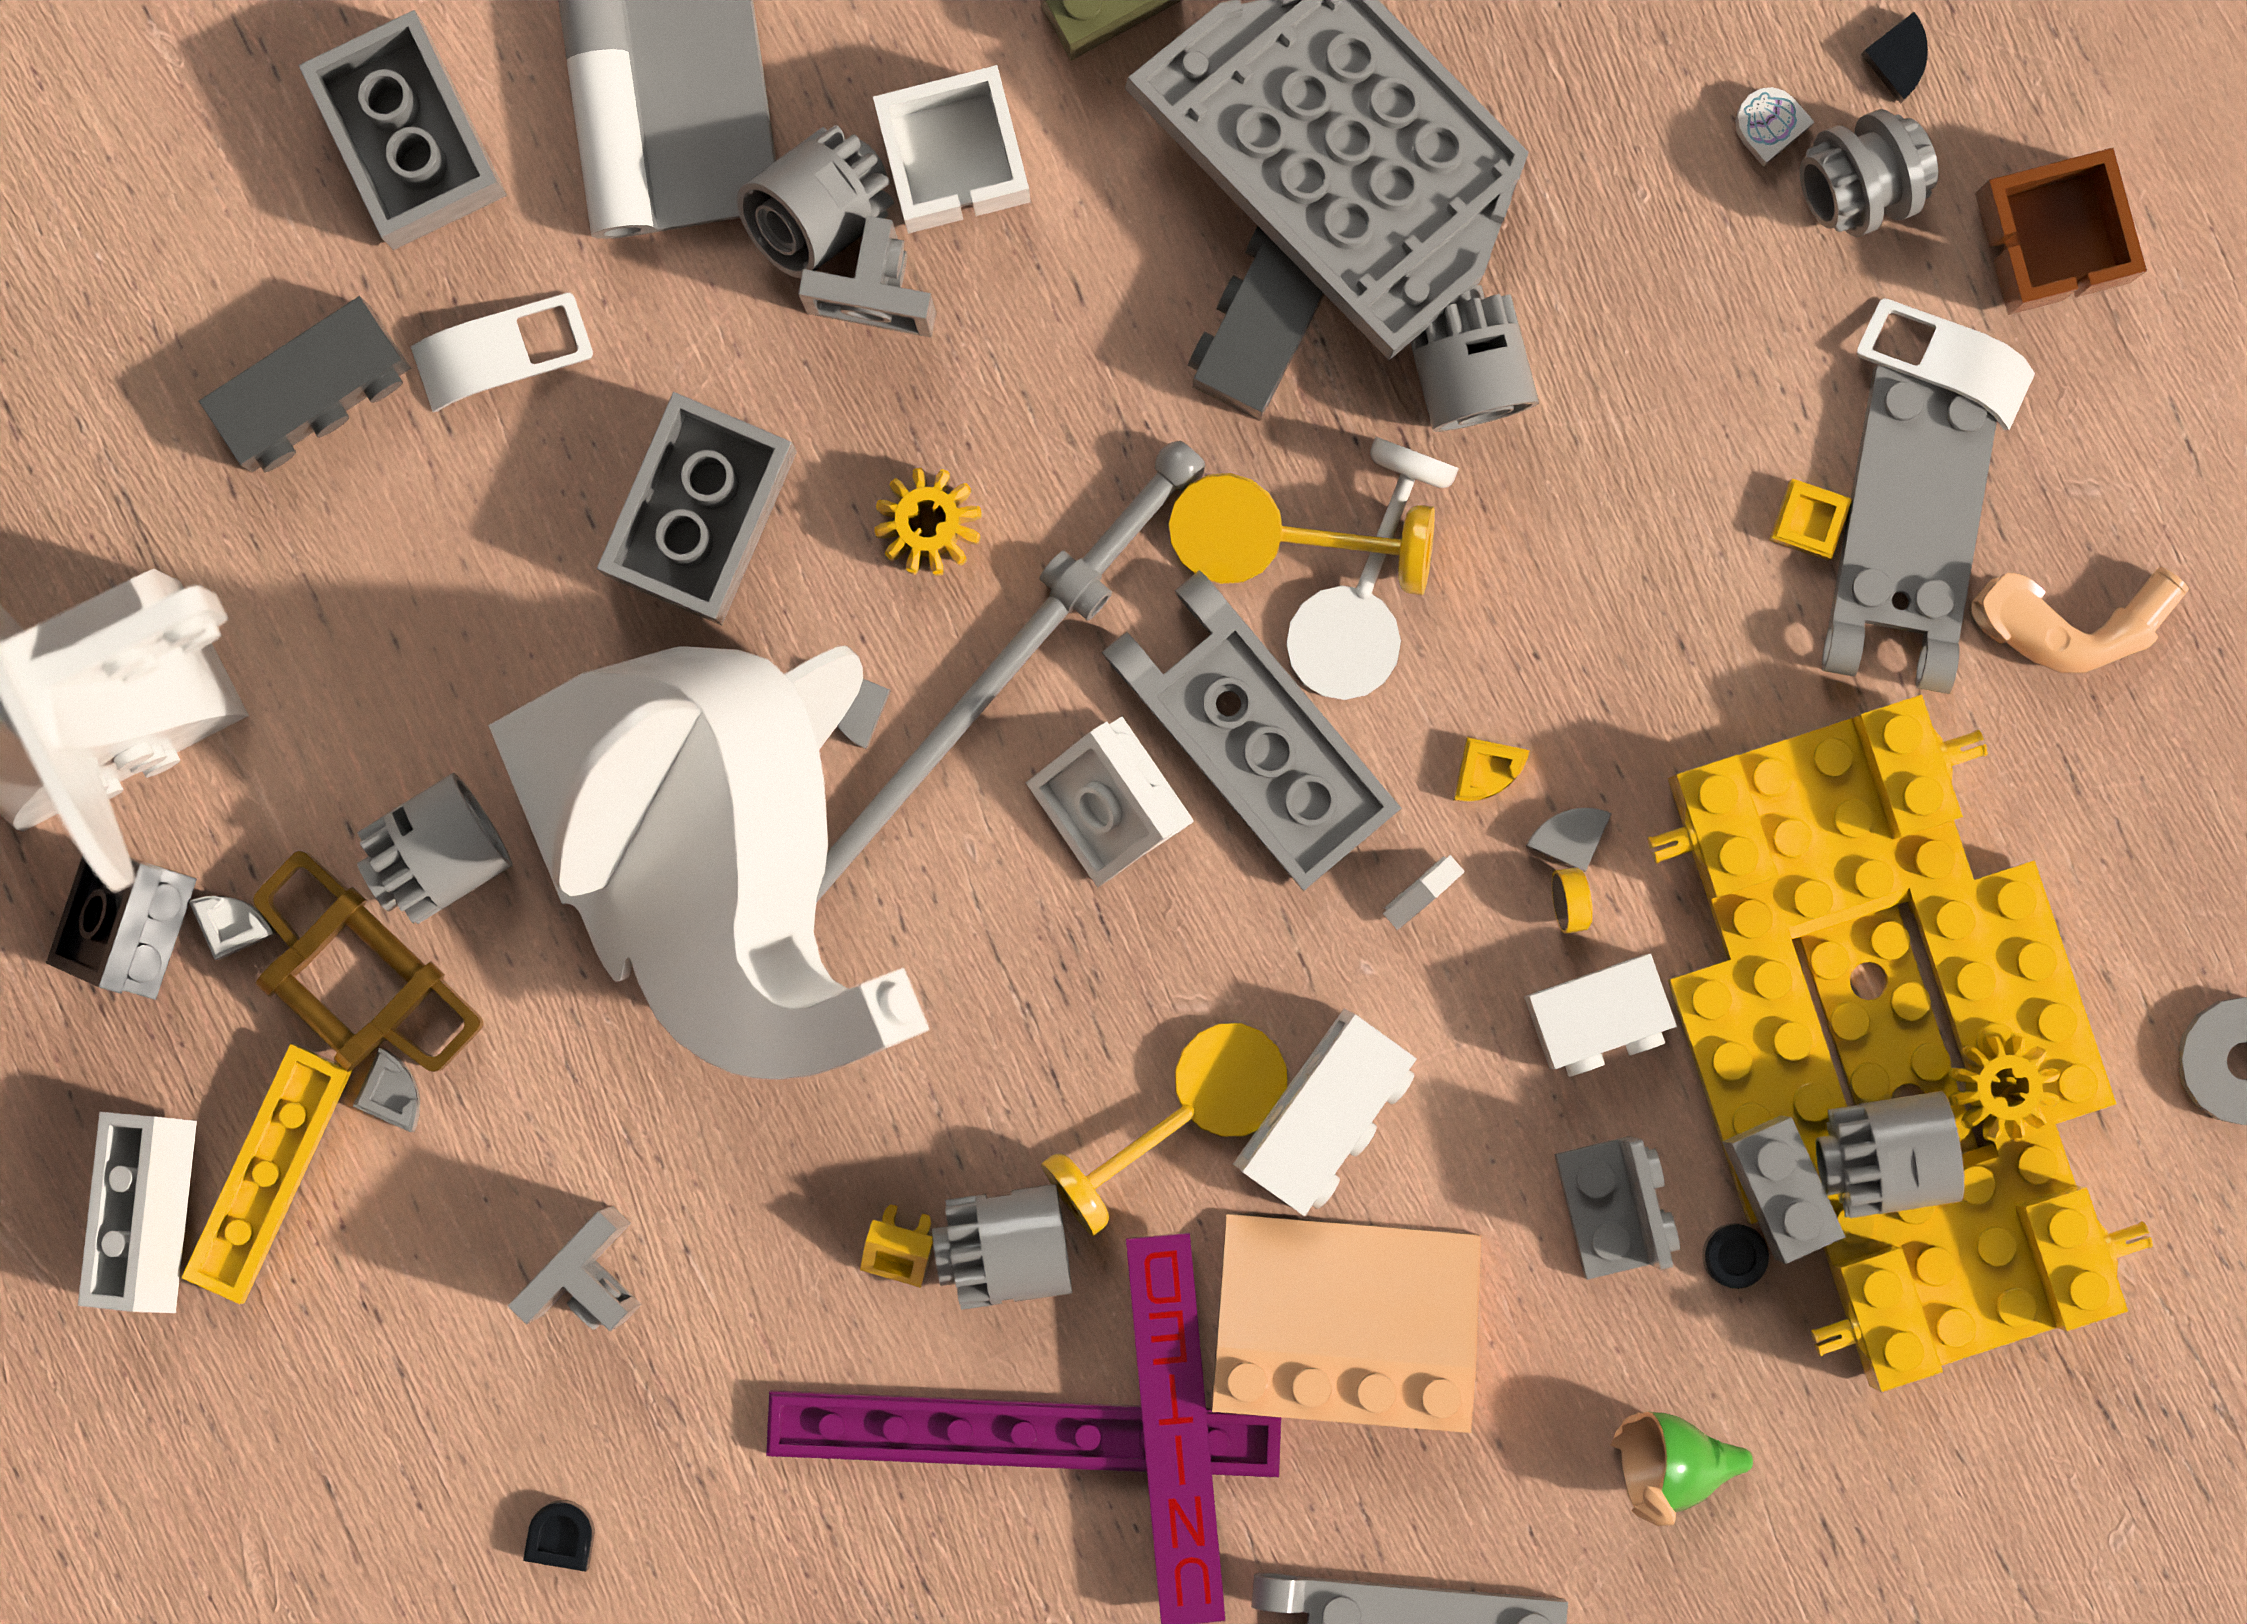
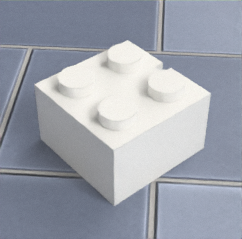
[873,65,1031,234]

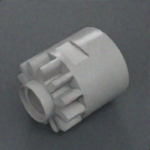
[737,125,894,278]
[1410,285,1539,432]
[357,773,512,924]
[1816,1091,1964,1218]
[932,1184,1072,1310]

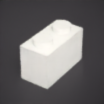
[1524,954,1677,1077]

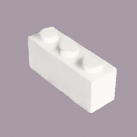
[1233,1009,1417,1216]
[78,1112,197,1313]

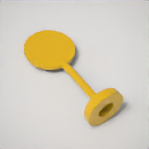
[1169,473,1435,595]
[1041,1023,1287,1236]

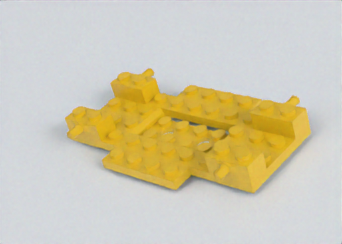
[1647,694,2153,1392]

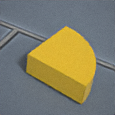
[1453,737,1530,802]

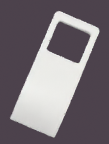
[411,293,593,412]
[1857,299,2035,430]

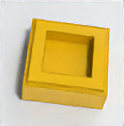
[1769,478,1852,561]

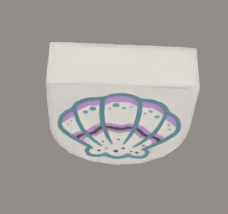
[1735,87,1814,167]

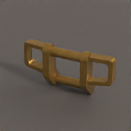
[253,851,484,1072]

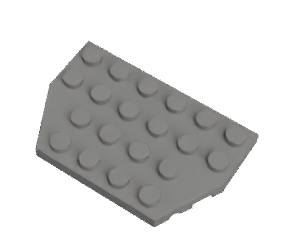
[1125,0,1529,360]

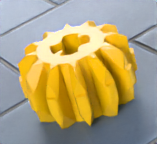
[874,468,982,576]
[1948,1033,2060,1141]

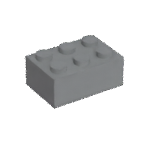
[298,10,508,250]
[597,392,797,626]

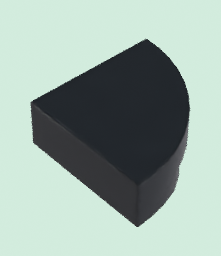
[1861,12,1928,104]

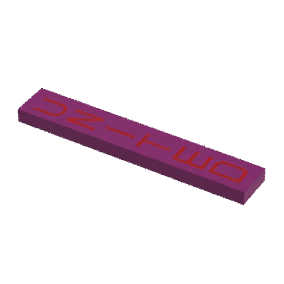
[1126,1232,1226,1624]

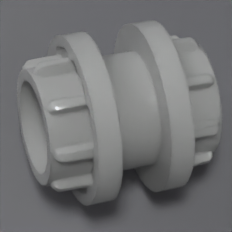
[1800,109,1939,237]

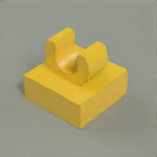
[860,1204,933,1288]

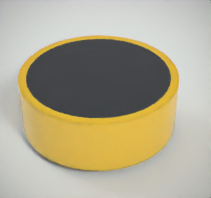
[1552,867,1593,934]

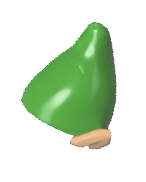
[1610,1412,1753,1526]

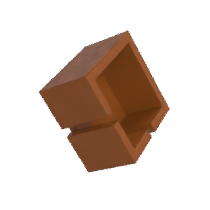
[1975,148,2147,315]

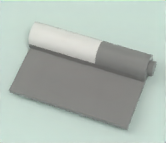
[558,0,776,239]

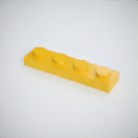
[181,1044,353,1305]

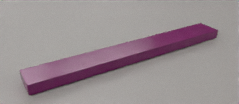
[766,1390,1281,1477]

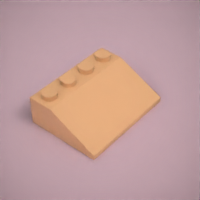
[1211,1214,1481,1433]

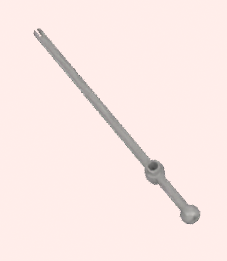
[816,441,1205,903]

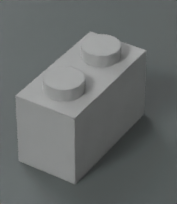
[1722,1115,1845,1264]

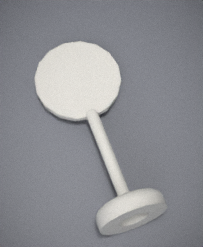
[1286,437,1459,700]

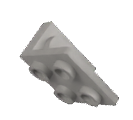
[1554,1136,1680,1280]

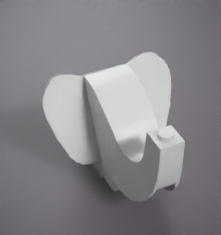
[488,646,929,1079]

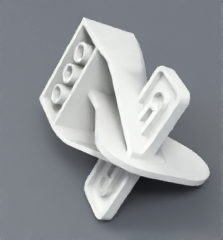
[0,569,249,892]

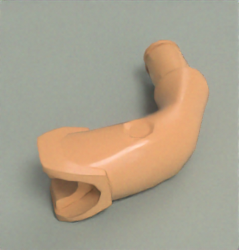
[1969,567,2189,673]

